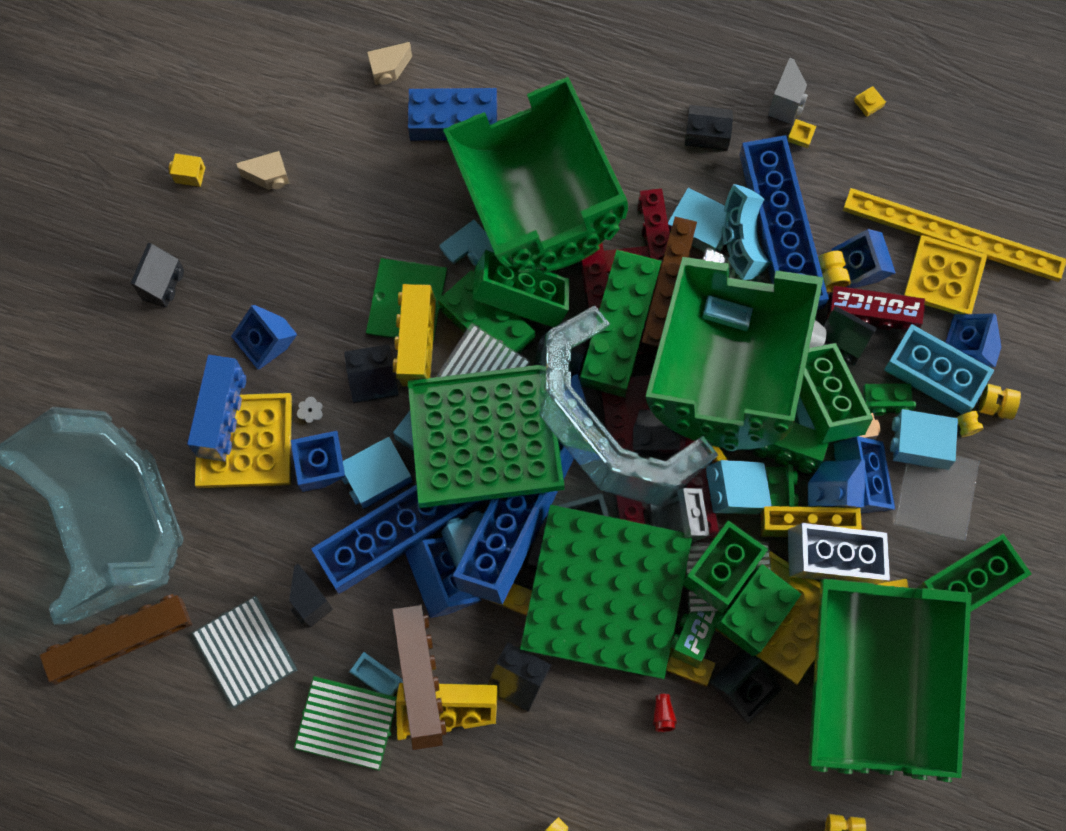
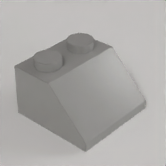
[768,58,808,124]

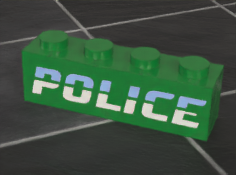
[670,596,722,669]

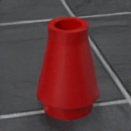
[653,694,677,732]

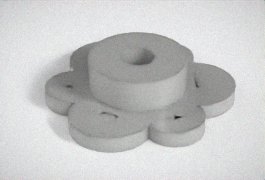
[297,397,323,423]

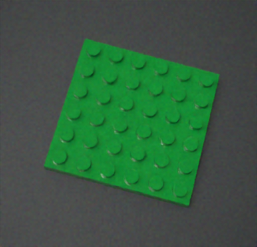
[408,364,565,508]
[520,505,692,679]

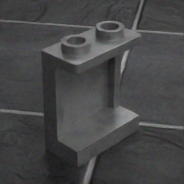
[648,488,710,543]

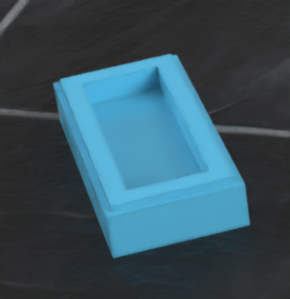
[439,220,486,264]
[702,295,753,331]
[350,652,403,696]

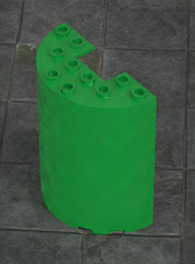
[443,77,628,273]
[646,257,824,451]
[808,579,972,782]

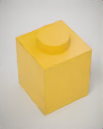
[169,154,205,187]

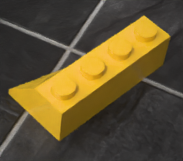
[396,683,497,740]

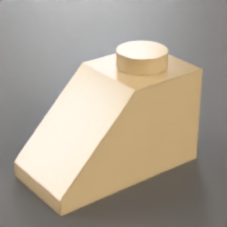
[367,42,412,85]
[236,151,290,190]

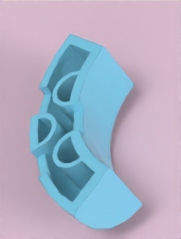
[722,184,771,280]

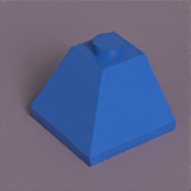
[231,305,297,370]
[945,313,1001,367]

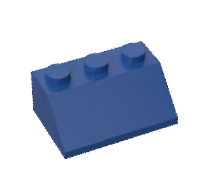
[834,436,895,514]
[405,537,482,618]

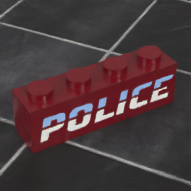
[827,286,925,333]

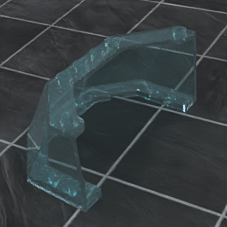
[539,306,718,507]
[0,407,184,625]

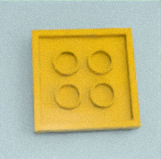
[904,235,987,314]

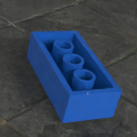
[408,88,497,141]
[187,355,246,462]

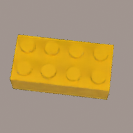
[393,284,436,386]

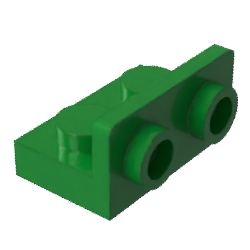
[863,384,916,416]
[765,464,798,507]

